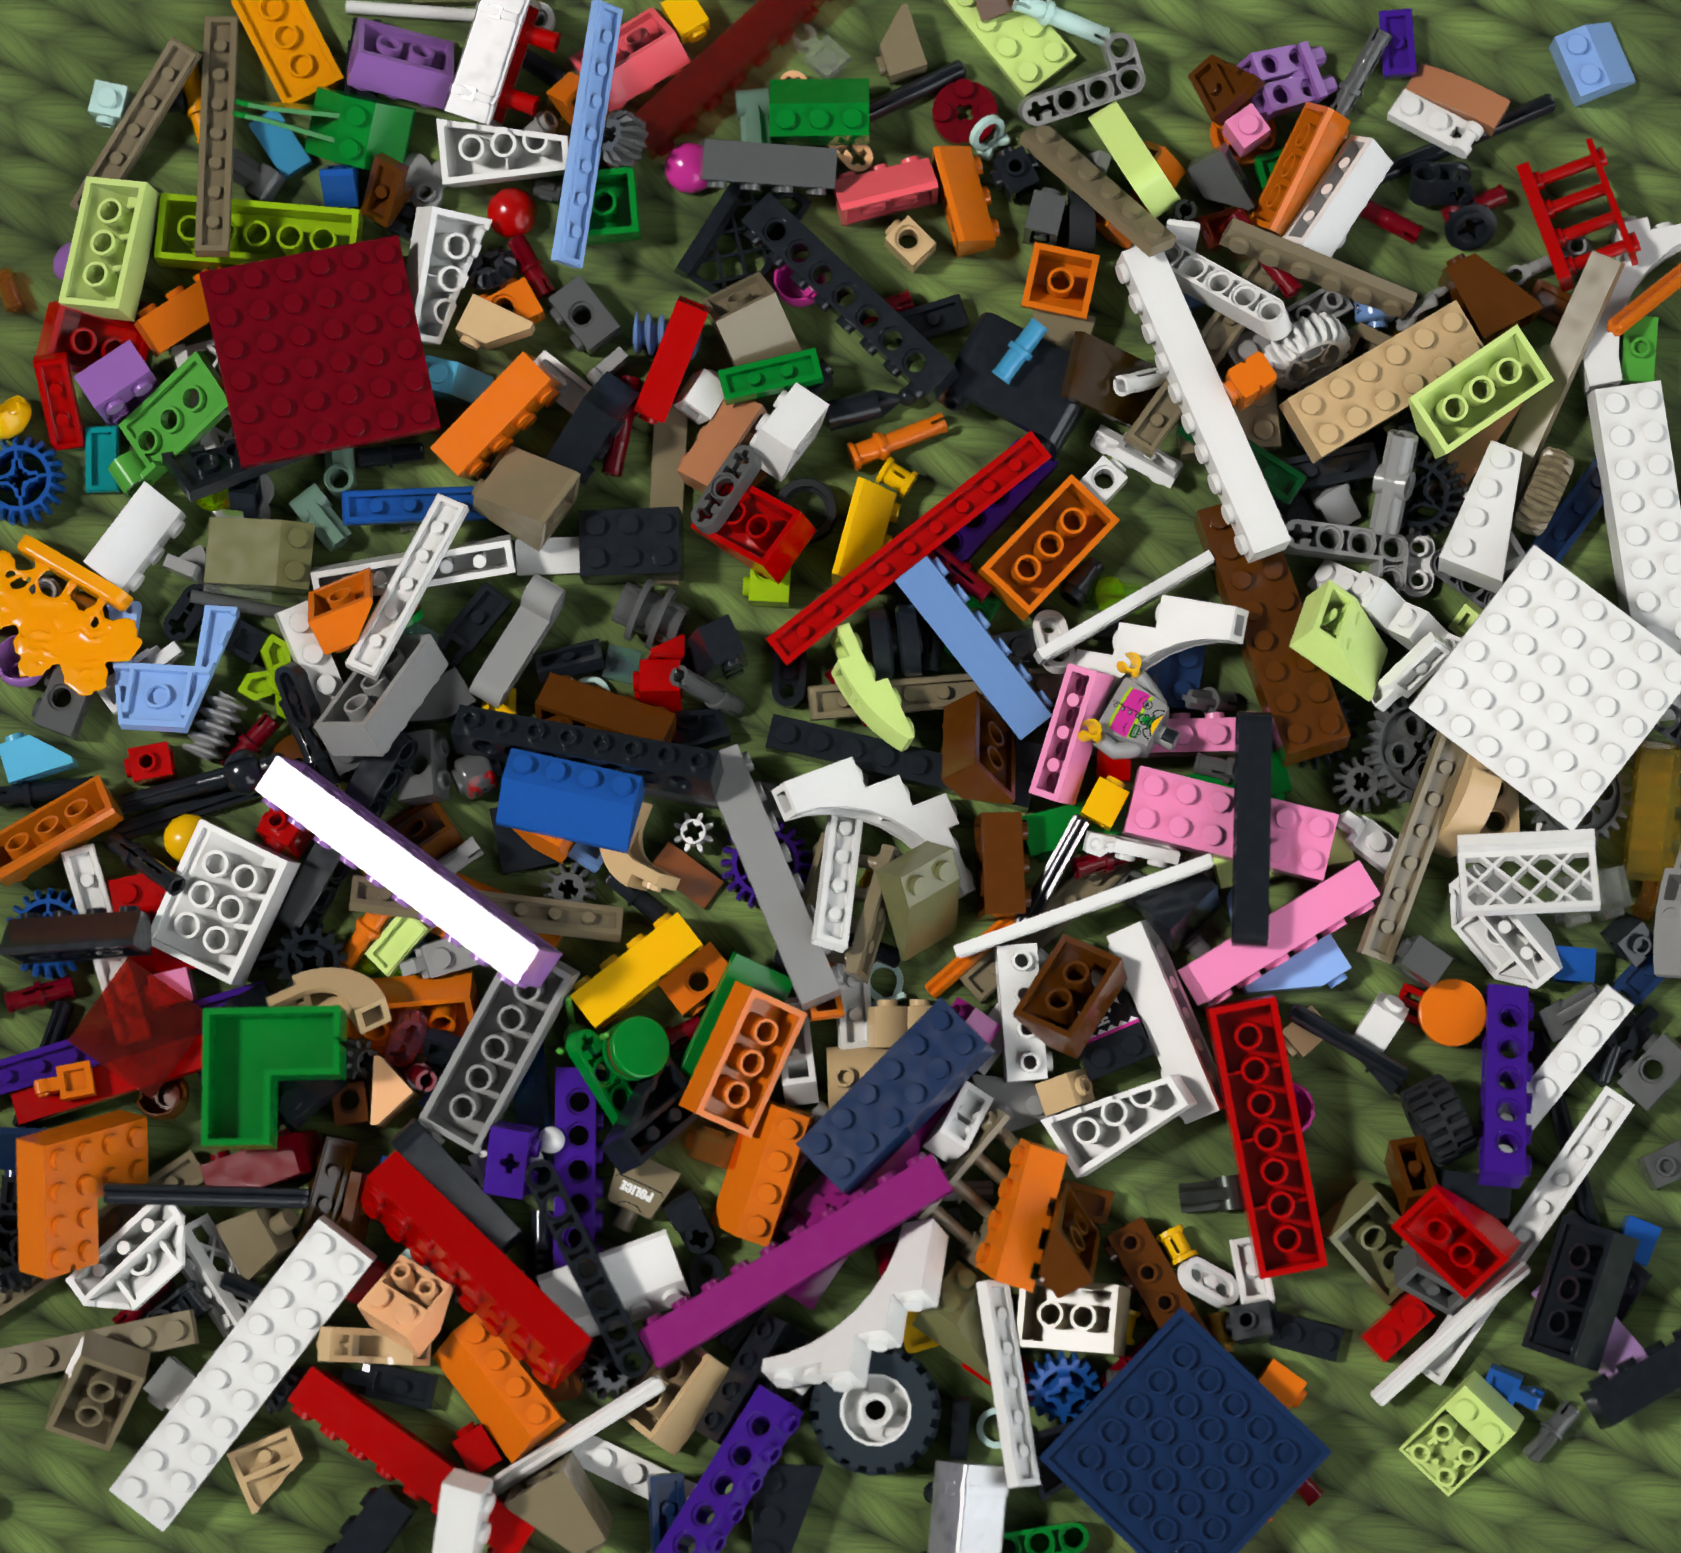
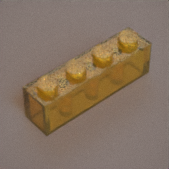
[1622,741,1681,882]

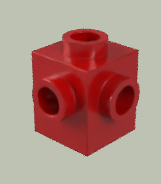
[256,808,315,860]

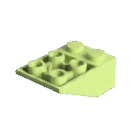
[1289,580,1388,701]
[1398,1370,1525,1497]

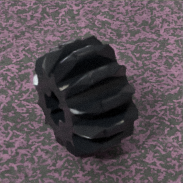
[579,1342,637,1400]

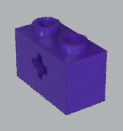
[483,1121,542,1200]

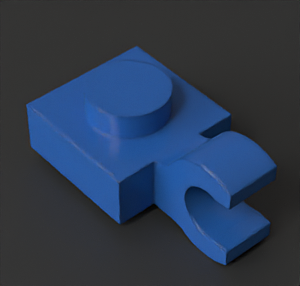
[1485,1363,1545,1411]

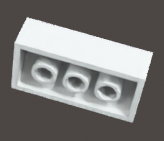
[537,1229,692,1338]

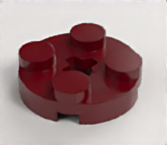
[932,78,998,146]

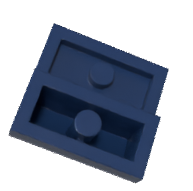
[1146,645,1206,712]

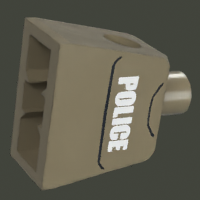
[607,1159,682,1233]

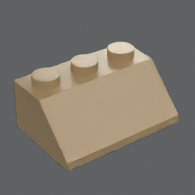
[622,1346,729,1457]

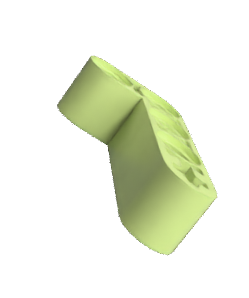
[1088,101,1181,218]

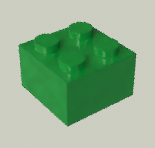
[586,167,642,245]

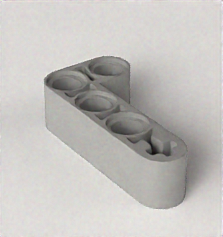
[1018,32,1146,126]
[1283,519,1409,593]
[469,574,566,709]

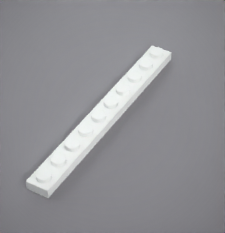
[1421,1086,1634,1386]

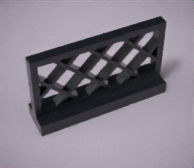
[673,183,812,294]

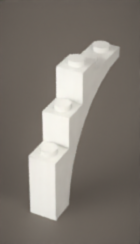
[1578,216,1681,396]
[1307,559,1461,650]
[1073,595,1249,756]
[771,757,976,899]
[761,1219,949,1392]

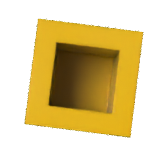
[660,0,710,45]
[1080,775,1130,831]

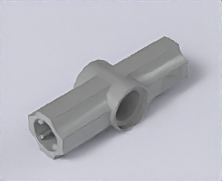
[1369,429,1419,535]

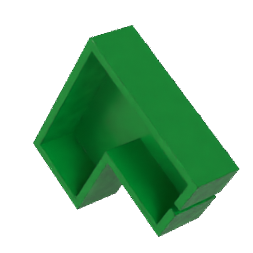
[201,1005,347,1150]

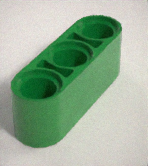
[1003,1521,1089,1553]

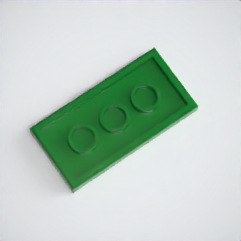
[678,951,793,1081]

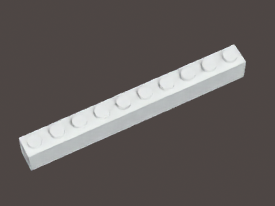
[1115,246,1291,563]

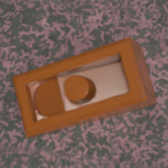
[652,841,724,909]

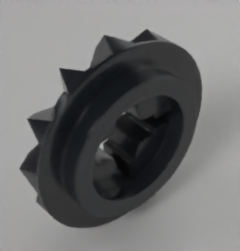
[1443,201,1497,251]
[467,246,517,290]
[265,1367,306,1415]

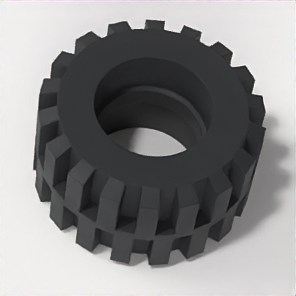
[1401,1073,1477,1168]

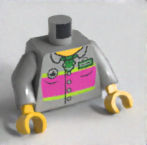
[1077,652,1181,759]

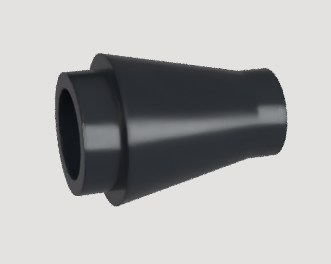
[1059,557,1105,608]

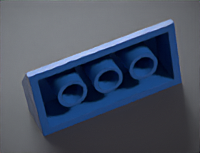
[496,748,645,854]

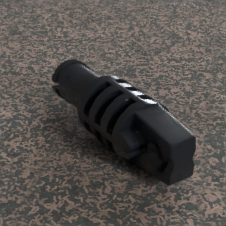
[524,1210,553,1289]

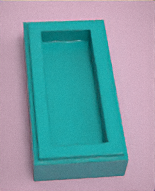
[85,426,121,494]

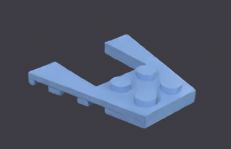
[107,601,240,733]

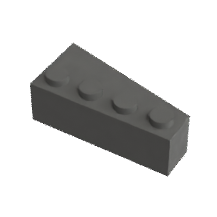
[699,139,838,196]

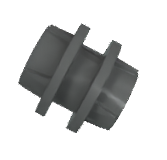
[611,578,690,650]

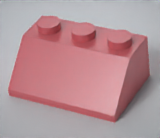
[569,7,691,112]
[832,156,939,226]

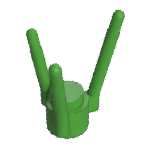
[556,995,610,1055]

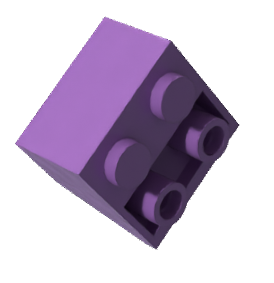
[73,339,161,426]

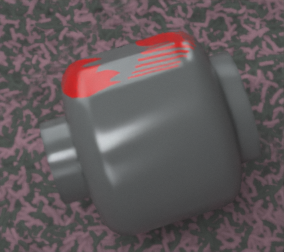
[450,755,503,799]

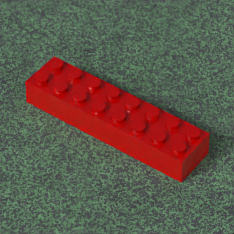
[1205,994,1328,1279]
[360,1150,592,1389]
[288,1366,537,1553]

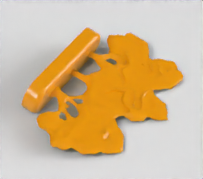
[0,534,143,696]

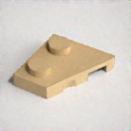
[226,1425,304,1514]

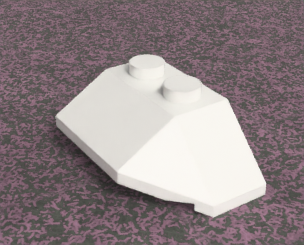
[1449,863,1563,989]
[65,1204,185,1311]

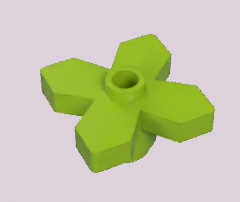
[237,634,291,720]

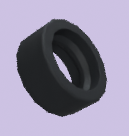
[1067,191,1096,254]
[777,478,837,544]

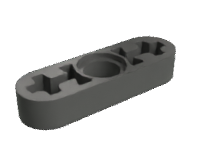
[691,445,762,534]

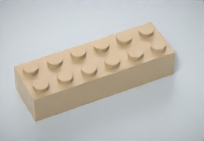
[1279,300,1484,463]

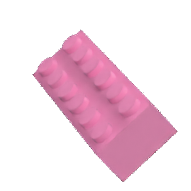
[1122,765,1339,883]
[1177,860,1381,1006]

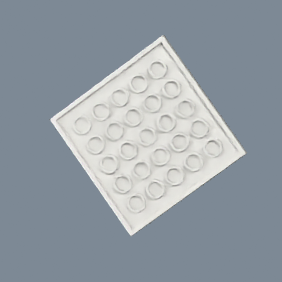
[1408,545,1681,832]

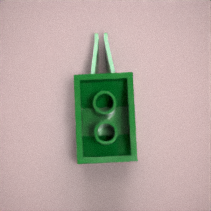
[232,86,417,170]

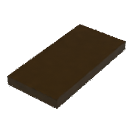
[1060,331,1160,428]

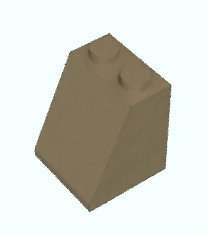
[700,271,802,367]
[471,446,581,552]
[505,1450,614,1553]

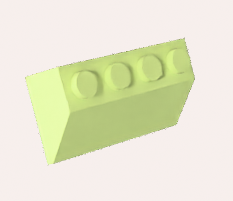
[58,176,160,322]
[1408,324,1554,459]

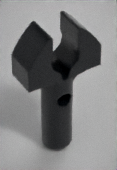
[1597,1024,1638,1086]

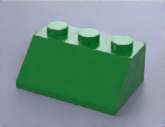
[769,78,870,146]

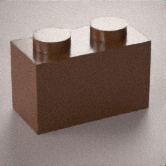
[1384,1135,1438,1216]

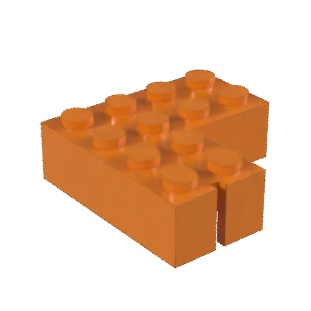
[16,1109,148,1280]

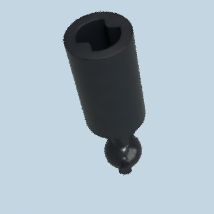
[826,386,917,431]

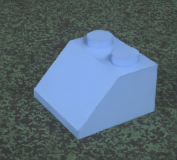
[1549,22,1636,107]

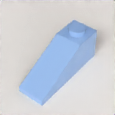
[1241,934,1352,995]

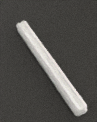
[1371,1258,1531,1406]
[491,1374,666,1496]

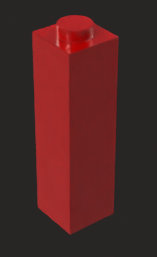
[633,295,711,425]

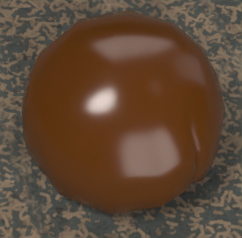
[136,1077,189,1121]

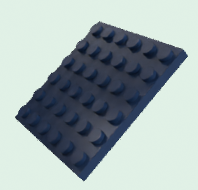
[1038,1307,1332,1553]

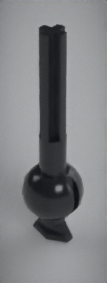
[119,749,285,814]

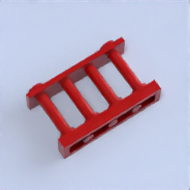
[1516,137,1641,293]

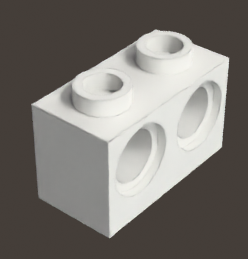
[923,1081,994,1165]

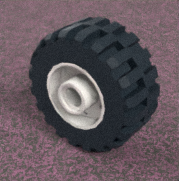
[810,1348,941,1476]

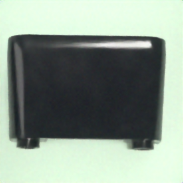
[936,312,1087,462]

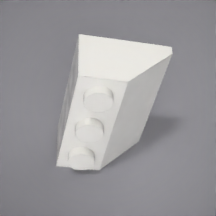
[83,481,186,593]

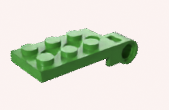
[108,351,229,498]

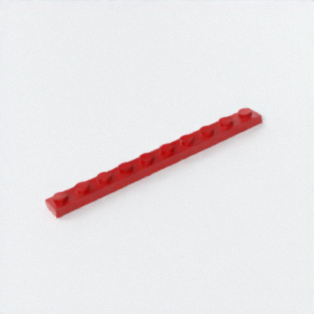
[766,431,1052,666]

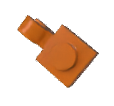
[33,1060,97,1102]

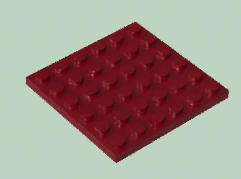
[199,235,441,469]

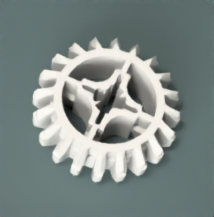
[1264,312,1351,391]

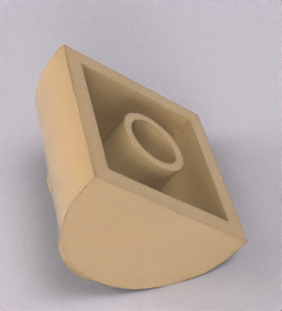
[826,1046,891,1110]

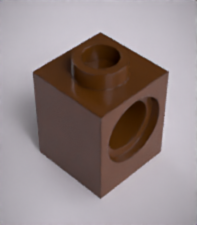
[332,1076,371,1127]

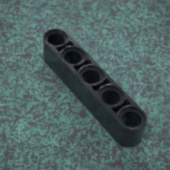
[389,1118,526,1255]

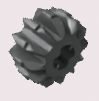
[600,110,649,168]
[1332,756,1388,813]
[541,862,598,903]

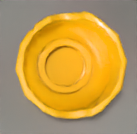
[0,395,32,440]
[163,814,207,863]

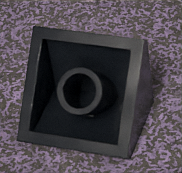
[1133,857,1220,952]

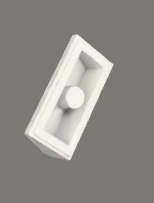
[515,537,580,576]

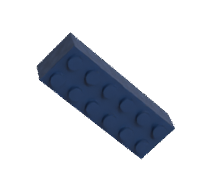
[796,997,996,1196]

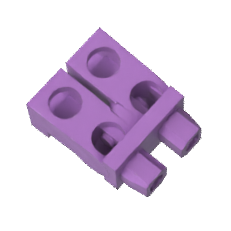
[1236,41,1338,122]

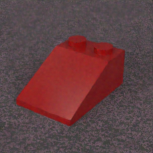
[33,300,149,378]
[690,476,817,584]
[108,866,198,982]
[1391,1184,1521,1299]

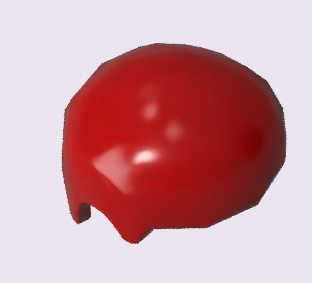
[487,187,538,239]

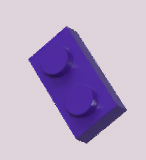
[1379,8,1417,79]

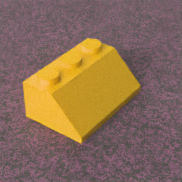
[832,477,901,585]

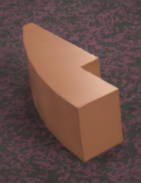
[1405,63,1511,136]

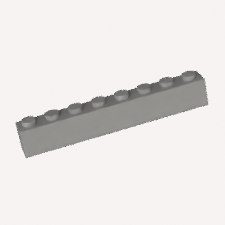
[715,744,844,1011]

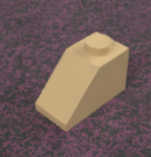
[455,294,535,350]

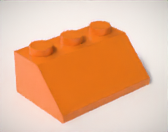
[932,146,1001,258]

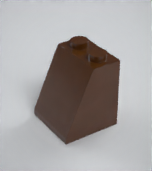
[1437,253,1543,346]

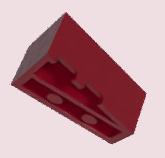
[200,1129,321,1187]

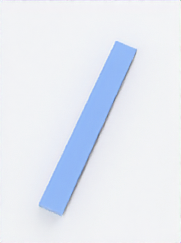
[551,0,623,269]

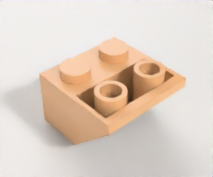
[357,1254,453,1357]

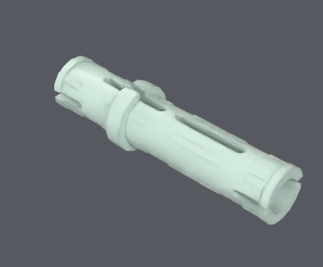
[1012,0,1110,47]

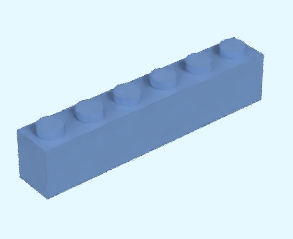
[895,555,1054,740]

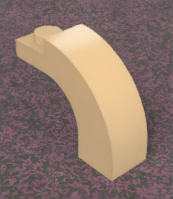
[1432,753,1502,859]
[600,800,680,893]
[266,967,392,1034]
[316,1326,431,1366]

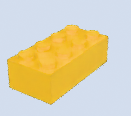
[570,912,704,1032]

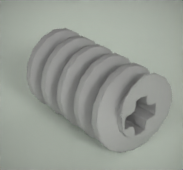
[181,688,248,764]

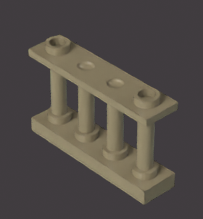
[802,832,903,984]
[914,1108,1020,1269]

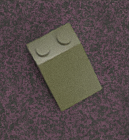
[203,517,315,595]
[875,841,960,961]
[1319,1179,1408,1306]
[912,1260,1021,1382]

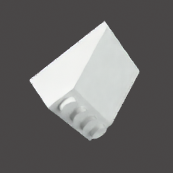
[151,819,301,986]

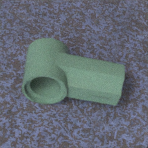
[735,88,770,143]
[324,447,358,500]
[288,483,353,553]

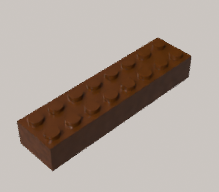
[1194,504,1351,767]

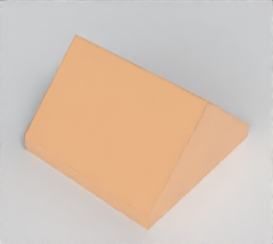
[370,1056,419,1128]

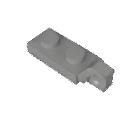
[399,938,479,979]

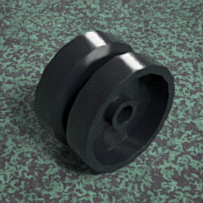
[867,603,923,681]

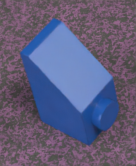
[319,165,361,209]

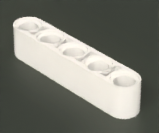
[1164,242,1292,341]

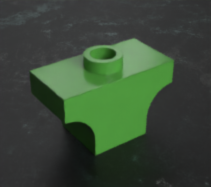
[1619,316,1659,384]

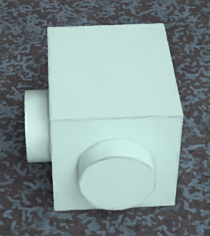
[88,79,134,128]

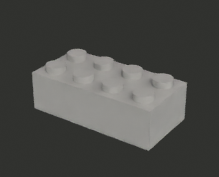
[313,634,449,757]

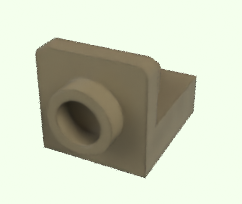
[1345,322,1392,360]

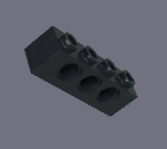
[695,1310,809,1445]

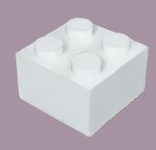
[748,382,830,482]

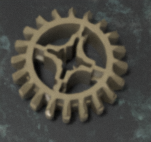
[1512,446,1575,537]

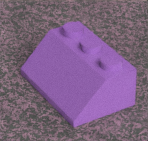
[347,17,454,109]

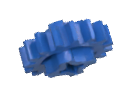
[1025,1351,1100,1424]

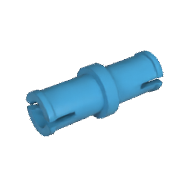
[992,317,1049,385]

